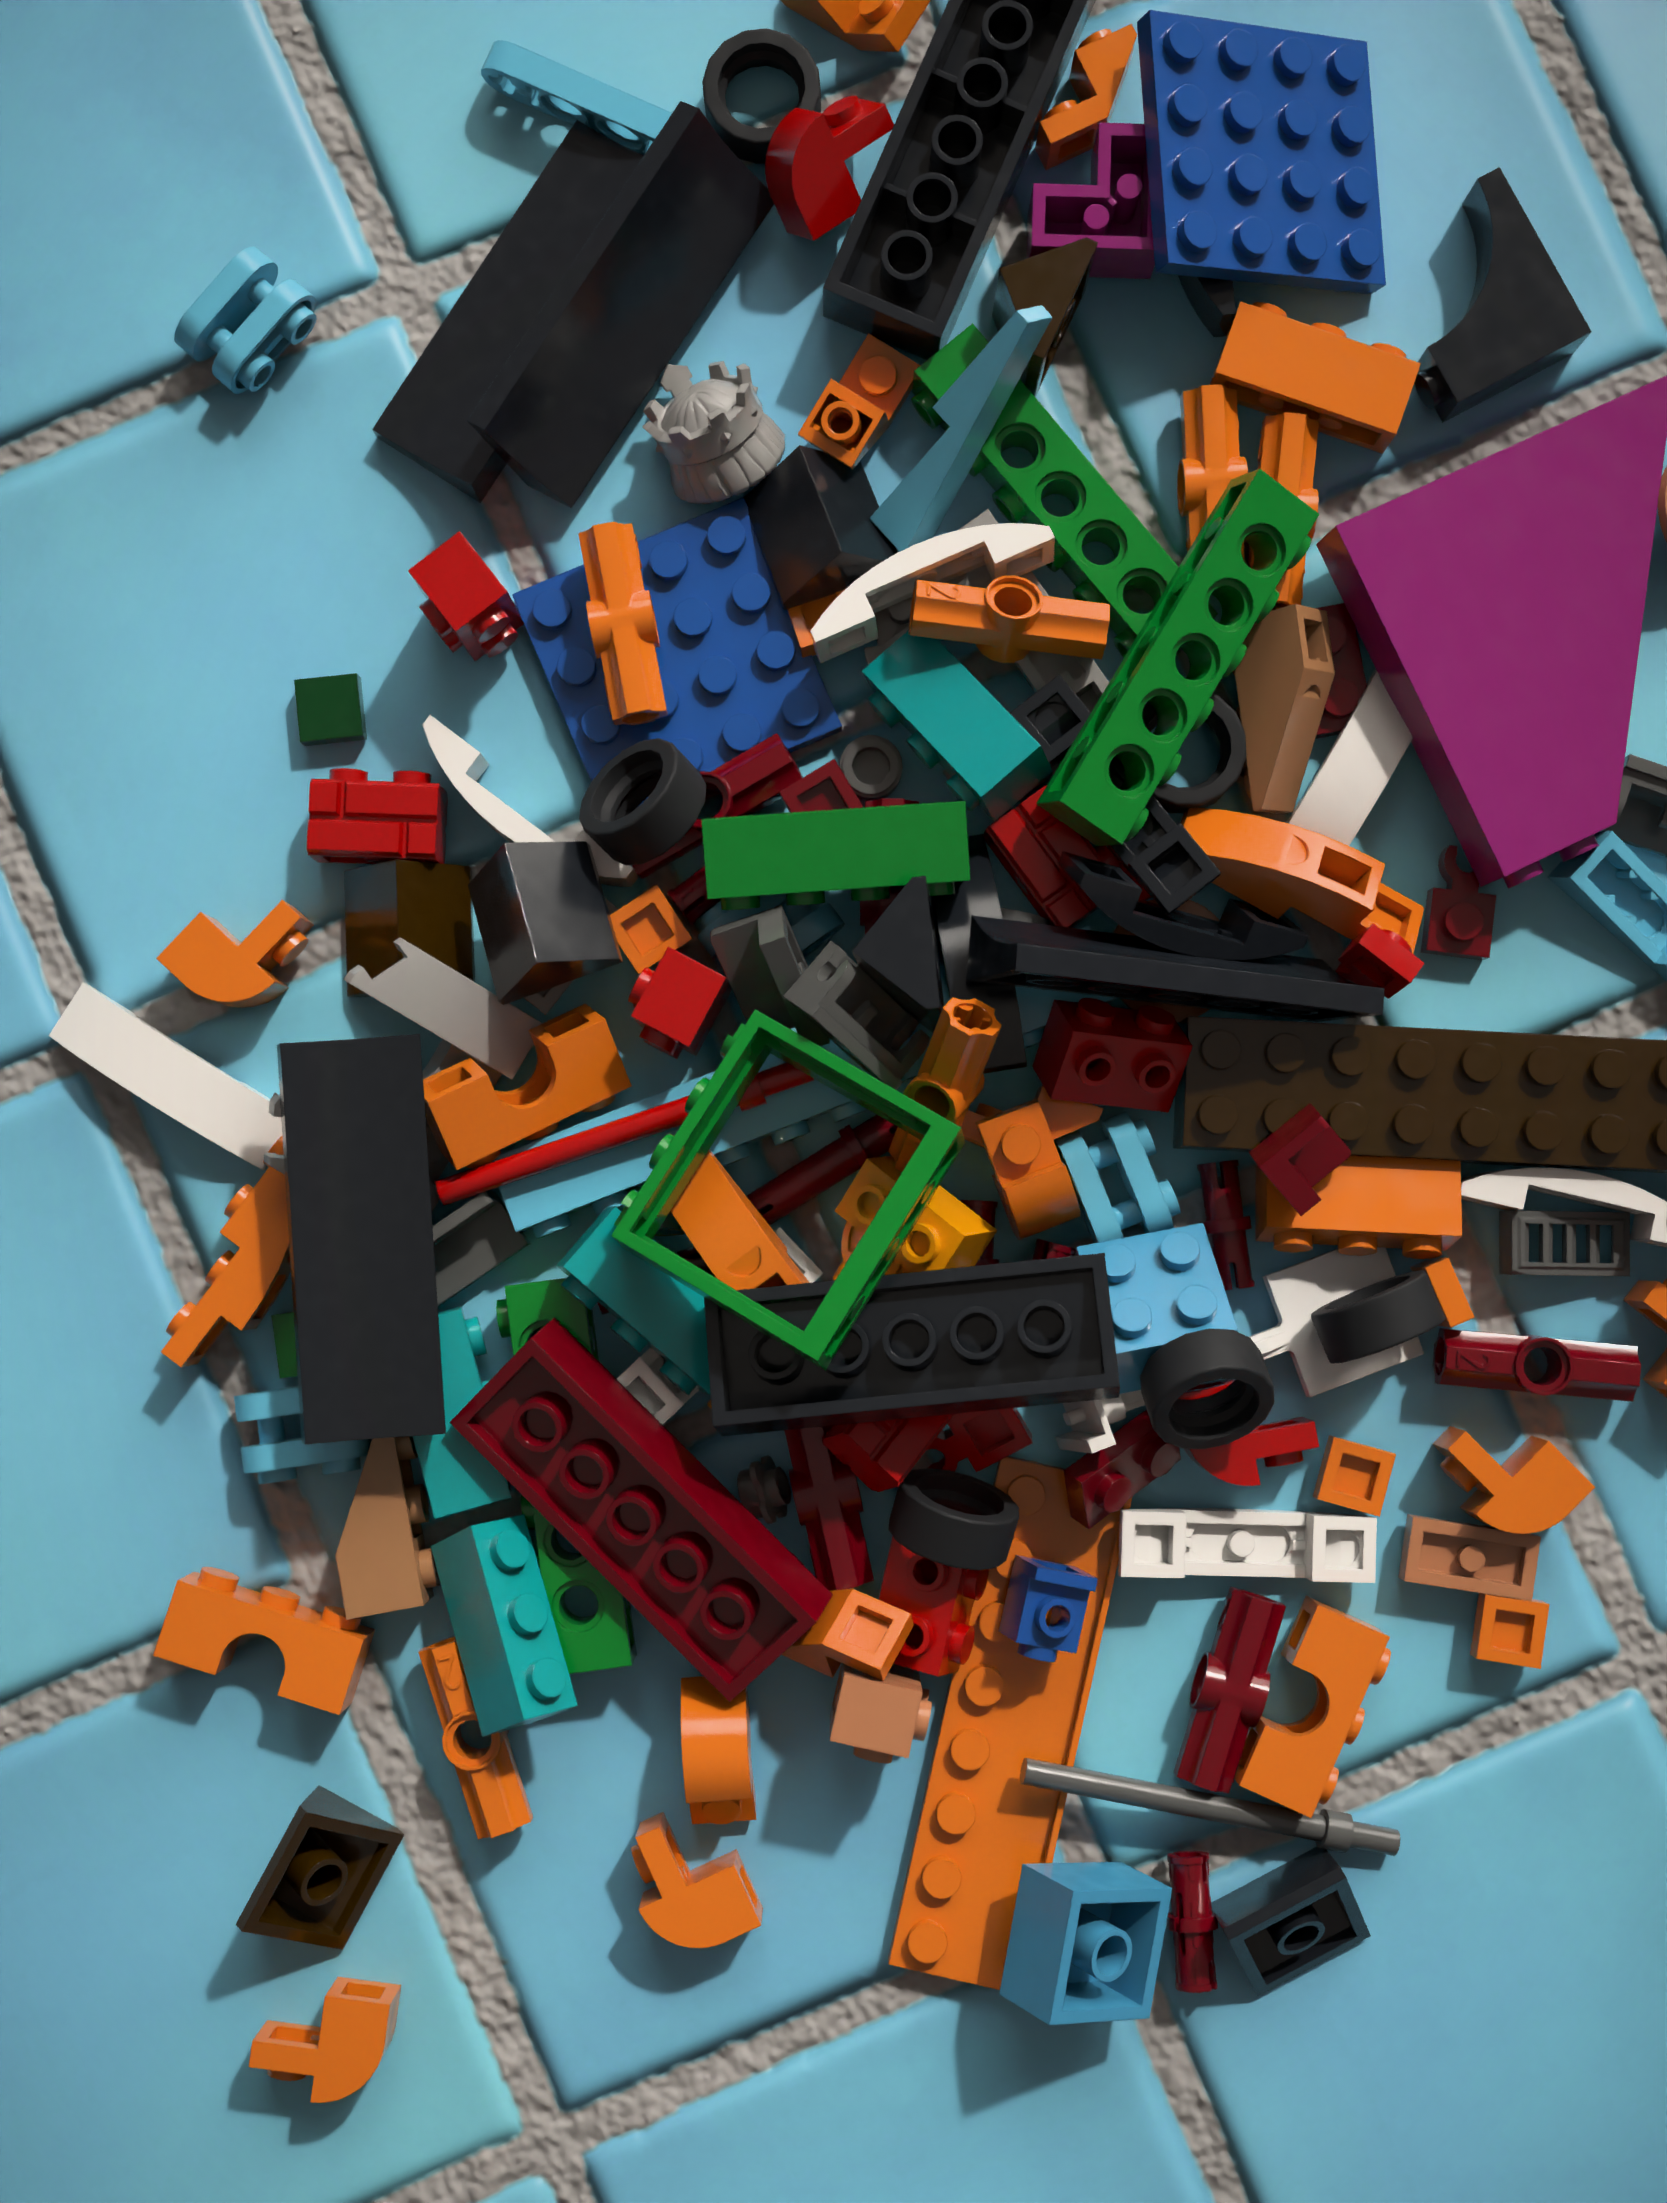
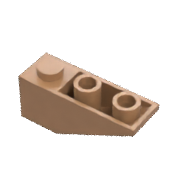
[1233,604,1335,814]
[335,1436,440,1620]

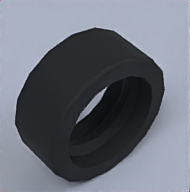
[702,28,821,164]
[1142,694,1246,814]
[579,738,706,866]
[1311,1270,1445,1364]
[1140,1328,1274,1449]
[888,1468,1019,1570]

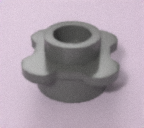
[737,1455,791,1524]

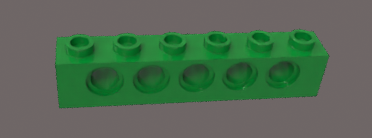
[911,323,1218,658]
[1036,468,1319,847]
[496,1278,637,1674]

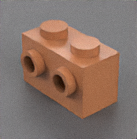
[830,1663,932,1763]

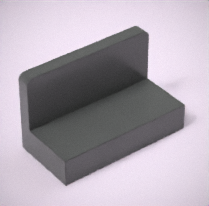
[710,905,830,1046]
[433,1191,531,1307]

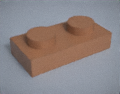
[1398,1514,1541,1601]

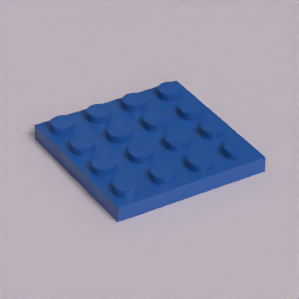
[1137,10,1386,294]
[512,497,842,807]

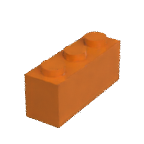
[1209,301,1421,454]
[1255,1155,1462,1259]

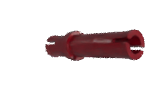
[747,1115,897,1226]

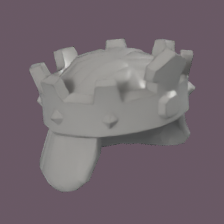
[642,361,785,504]

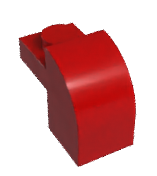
[765,95,894,241]
[1178,1379,1319,1486]

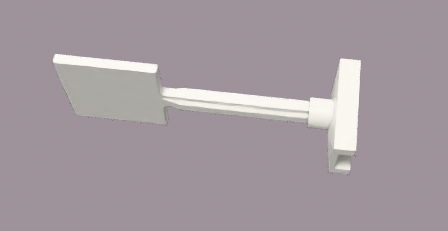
[1055,1247,1424,1453]

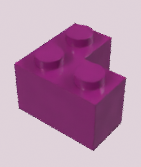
[1026,123,1155,279]

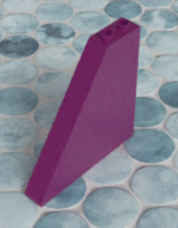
[1316,375,1667,889]

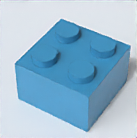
[1076,1223,1238,1394]
[999,1862,1172,2025]

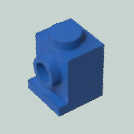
[999,1555,1098,1662]

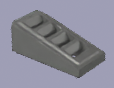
[1499,1210,1630,1276]

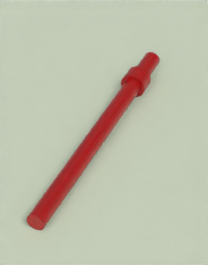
[436,1063,814,1205]

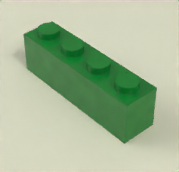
[701,801,970,910]

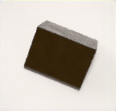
[992,237,1098,397]
[344,859,475,998]
[236,1785,404,1950]

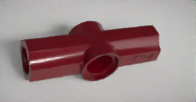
[632,733,803,879]
[1432,1328,1641,1402]
[784,1426,874,1591]
[1174,1586,1286,1794]

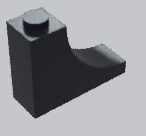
[1414,167,1592,423]

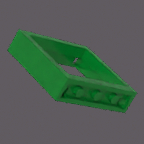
[611,1009,965,1371]

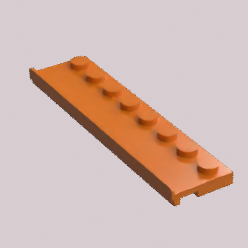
[888,1456,1133,1990]

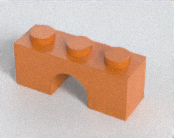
[423,1003,632,1170]
[153,1567,376,1715]
[1235,1595,1391,1818]

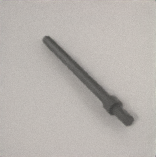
[1020,1758,1400,1856]

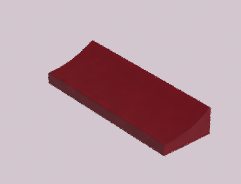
[449,1317,833,1702]

